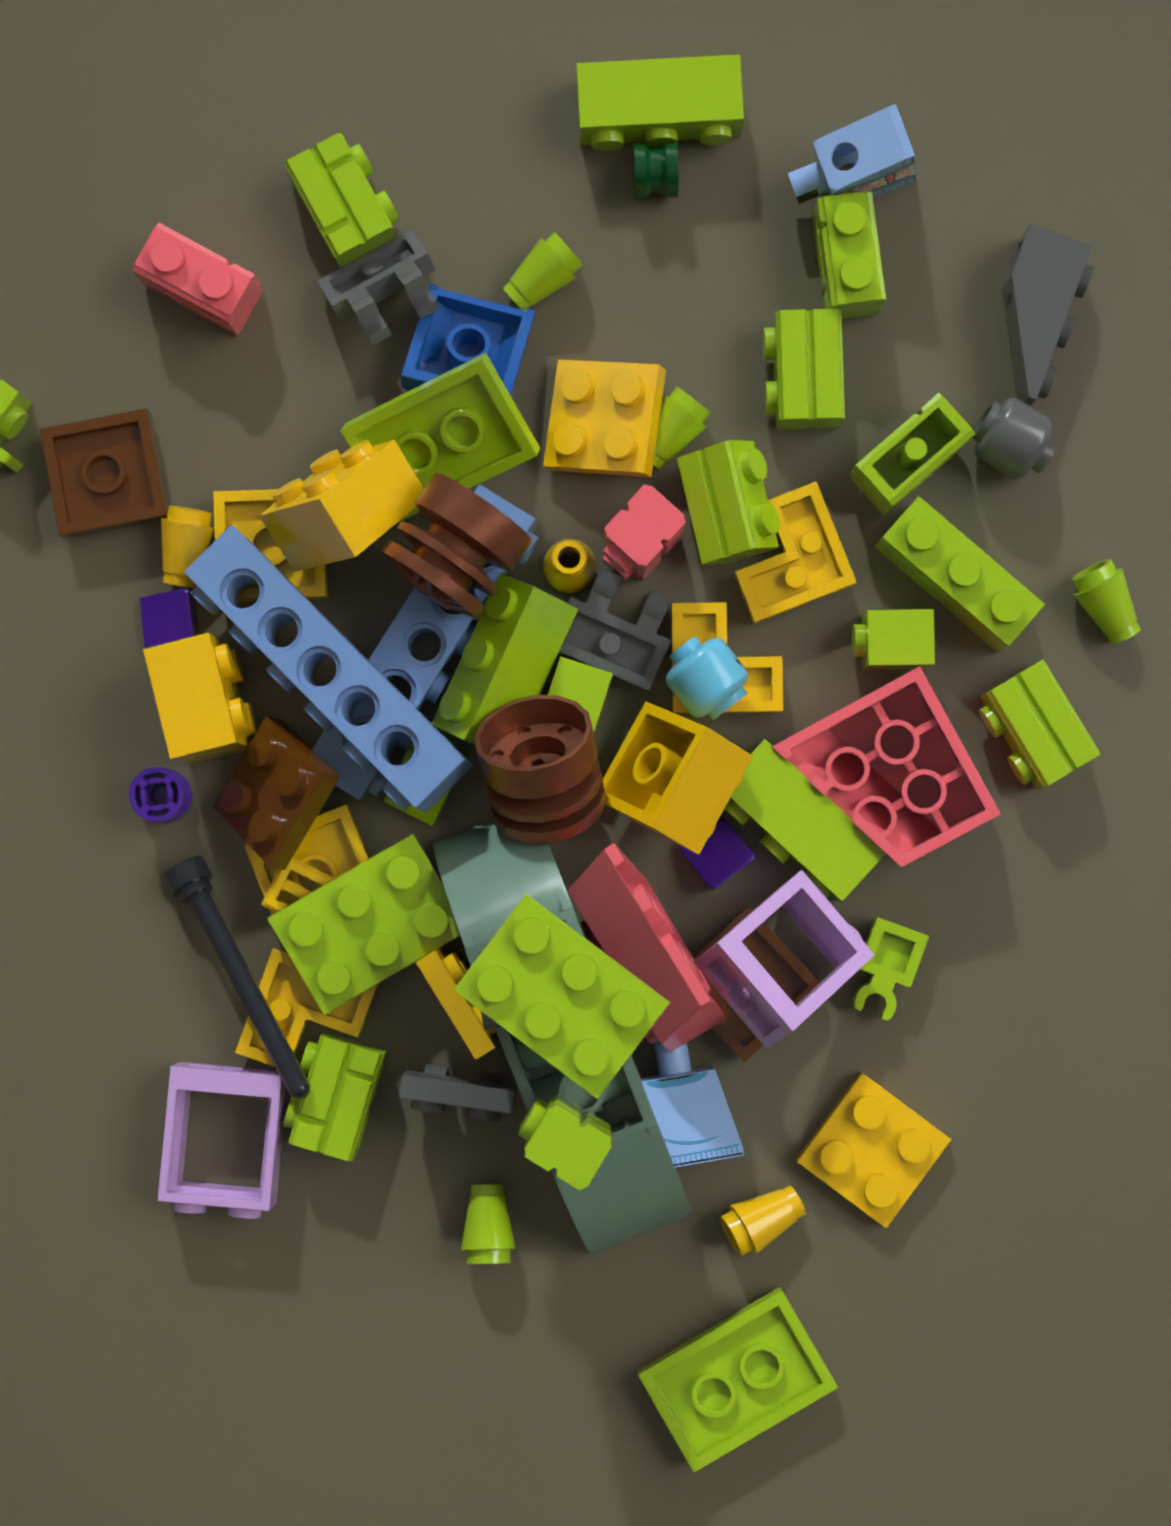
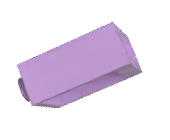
[693,870,874,1049]
[157,1062,287,1219]

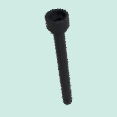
[163,855,311,1100]

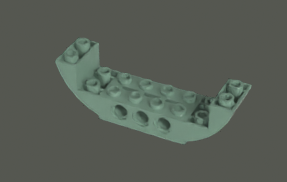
[432,820,694,1255]

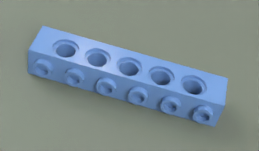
[312,484,539,802]
[184,524,473,813]

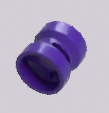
[129,767,194,823]

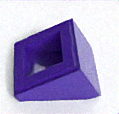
[140,589,199,649]
[678,814,756,891]

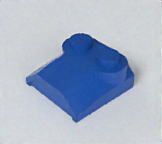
[401,283,535,399]

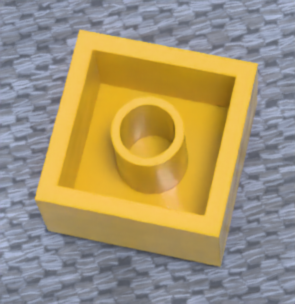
[259,440,424,572]
[143,633,258,765]
[602,702,753,855]

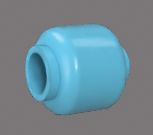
[666,636,748,721]

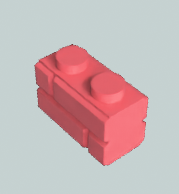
[132,223,263,336]
[602,484,686,581]

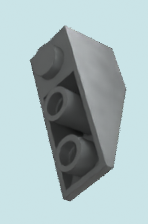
[1002,224,1094,406]

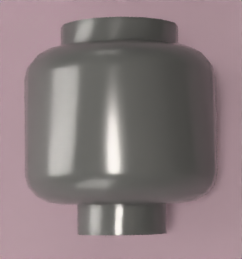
[972,398,1056,479]

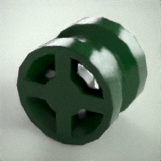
[633,142,679,199]

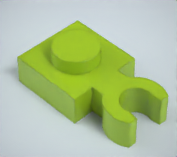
[852,917,929,1021]

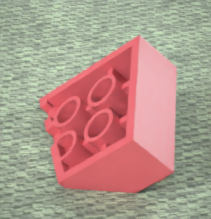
[772,666,1001,867]
[568,843,728,1052]

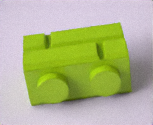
[284,133,400,268]
[812,191,887,319]
[763,308,845,430]
[849,393,975,516]
[677,440,780,565]
[979,659,1101,790]
[283,1032,388,1162]
[518,1093,612,1191]

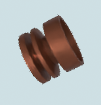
[380,472,532,620]
[474,695,607,844]

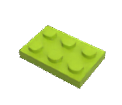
[340,353,540,522]
[267,833,460,1015]
[453,893,670,1099]
[637,1287,838,1472]

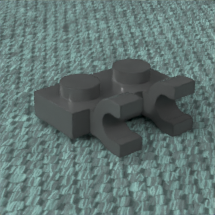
[317,229,440,345]
[559,568,672,691]
[399,1064,516,1121]

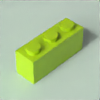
[576,54,744,151]
[874,496,1045,653]
[432,573,578,745]
[724,739,887,901]

